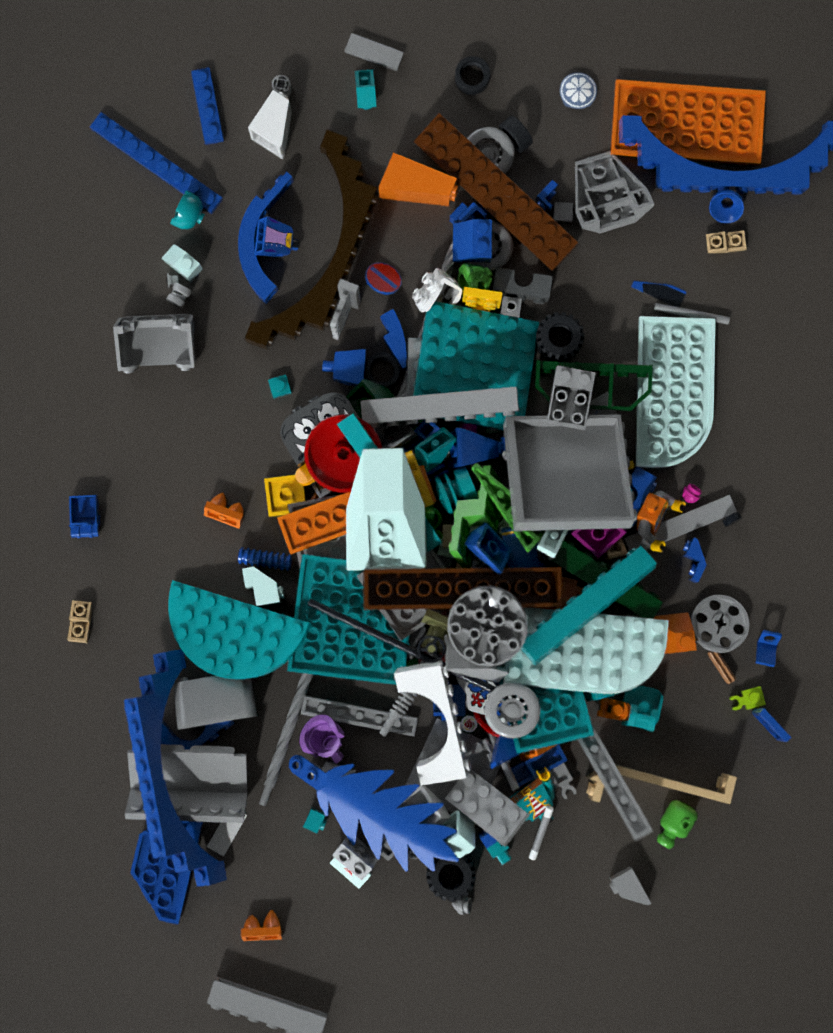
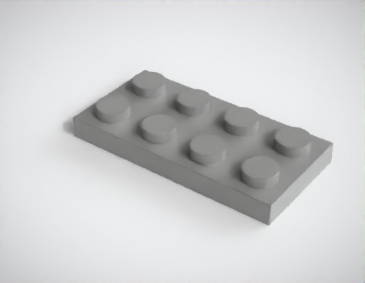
[445,769,529,847]

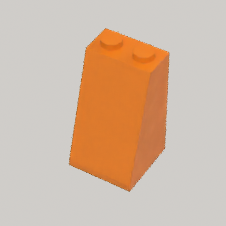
[379,152,459,206]

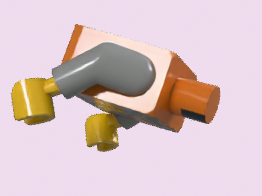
[636,491,686,552]

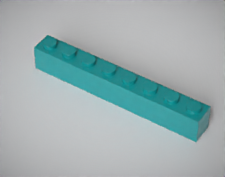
[521,546,657,666]

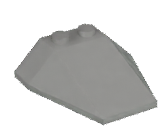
[575,151,654,234]

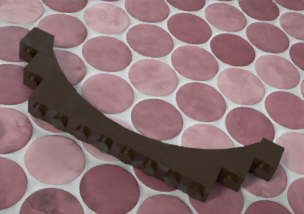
[244,130,379,350]

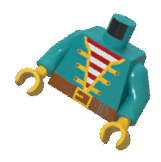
[509,767,555,823]

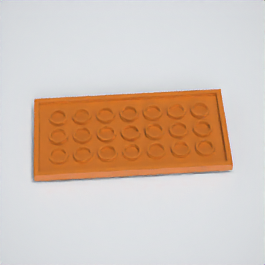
[610,79,766,166]

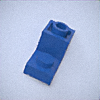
[682,537,707,583]

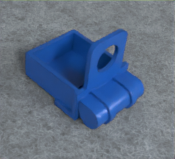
[69,495,100,539]

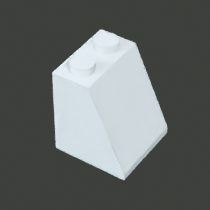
[248,90,292,159]

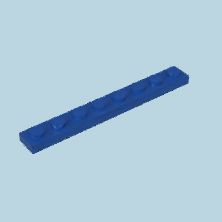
[90,112,223,214]

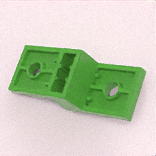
[449,465,504,568]

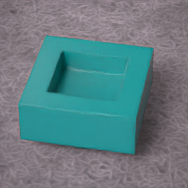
[268,374,292,399]

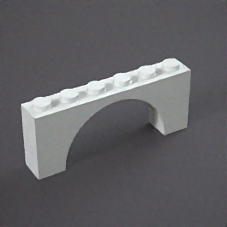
[394,660,471,785]

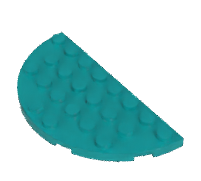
[168,580,312,680]

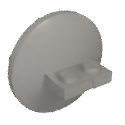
[448,586,528,666]

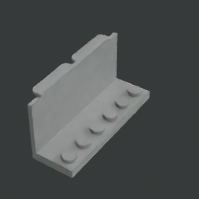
[125,744,248,823]

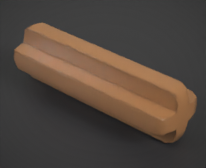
[708,651,736,684]

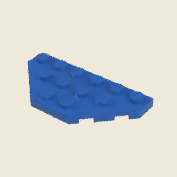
[130,821,203,925]

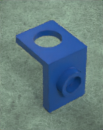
[755,630,782,667]

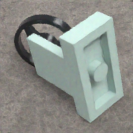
[536,530,568,563]

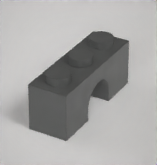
[492,268,553,304]

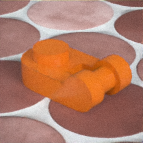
[597,698,631,721]

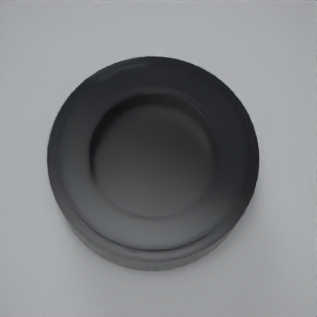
[722,512,742,527]

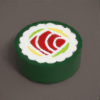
[459,714,479,734]

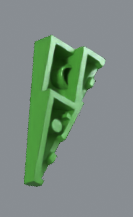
[471,463,545,552]

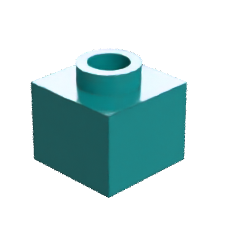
[303,807,327,833]

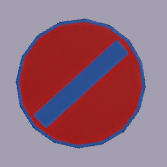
[365,262,401,295]

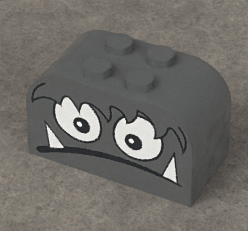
[280,392,359,467]

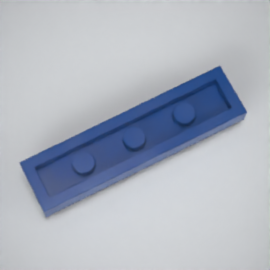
[191,68,224,145]

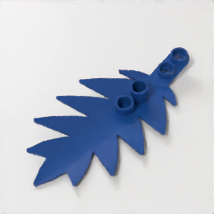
[289,755,459,872]

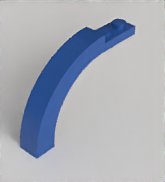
[238,172,294,304]

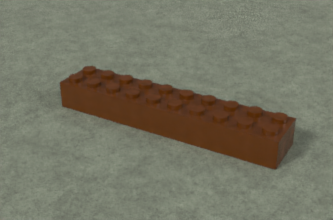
[414,113,579,272]
[363,567,562,610]

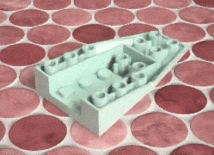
[346,448,427,570]

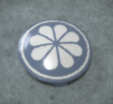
[560,72,597,109]

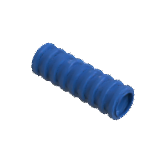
[238,547,292,571]

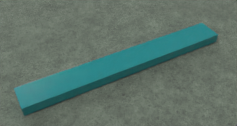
[337,413,442,552]

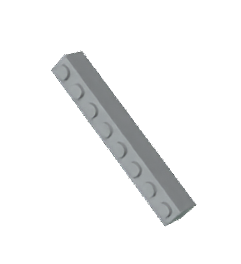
[361,387,519,428]

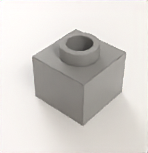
[500,296,522,318]

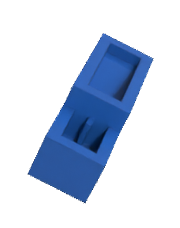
[380,309,407,372]
[504,744,567,787]

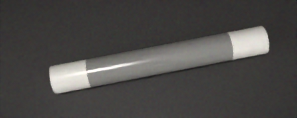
[529,806,554,860]

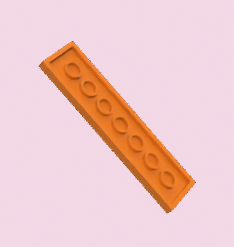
[277,465,436,555]

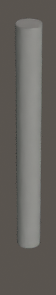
[654,303,730,324]

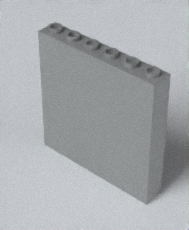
[503,415,637,531]

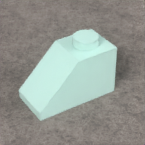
[162,244,202,283]

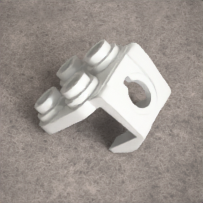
[412,268,462,312]

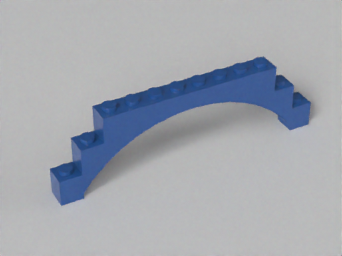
[619,115,833,195]
[124,649,227,887]

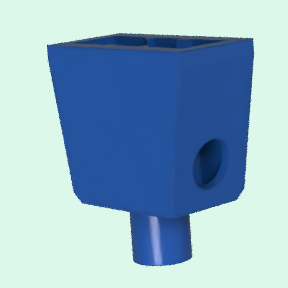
[322,349,366,387]

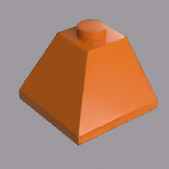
[654,612,696,654]

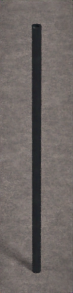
[308,598,524,703]

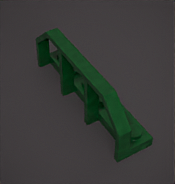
[535,360,653,411]

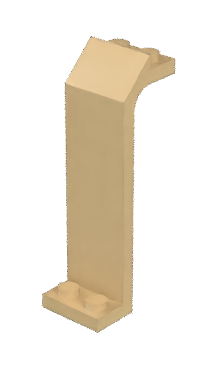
[585,764,737,804]

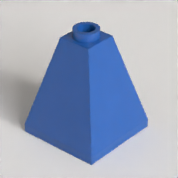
[447,428,501,471]

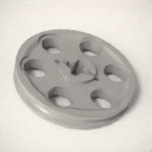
[691,595,749,653]

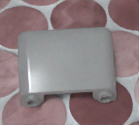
[113,314,195,373]
[173,676,257,730]

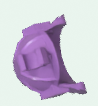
[299,715,344,764]

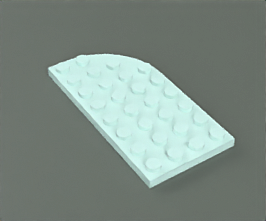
[635,316,715,468]
[504,608,669,694]

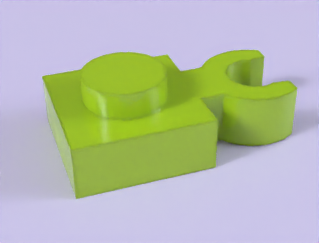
[729,686,766,710]

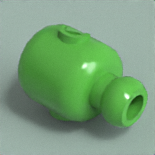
[657,800,698,849]

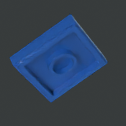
[752,707,792,742]

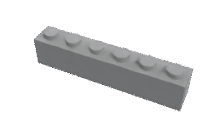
[207,976,328,1033]

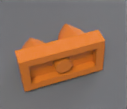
[204,492,243,529]
[241,910,282,941]

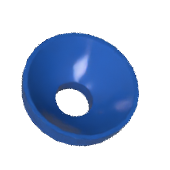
[709,190,744,223]

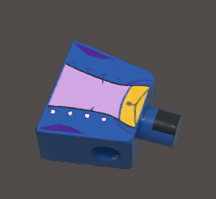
[254,216,300,257]

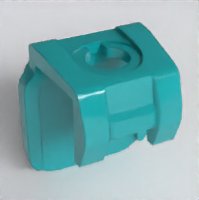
[621,685,663,732]

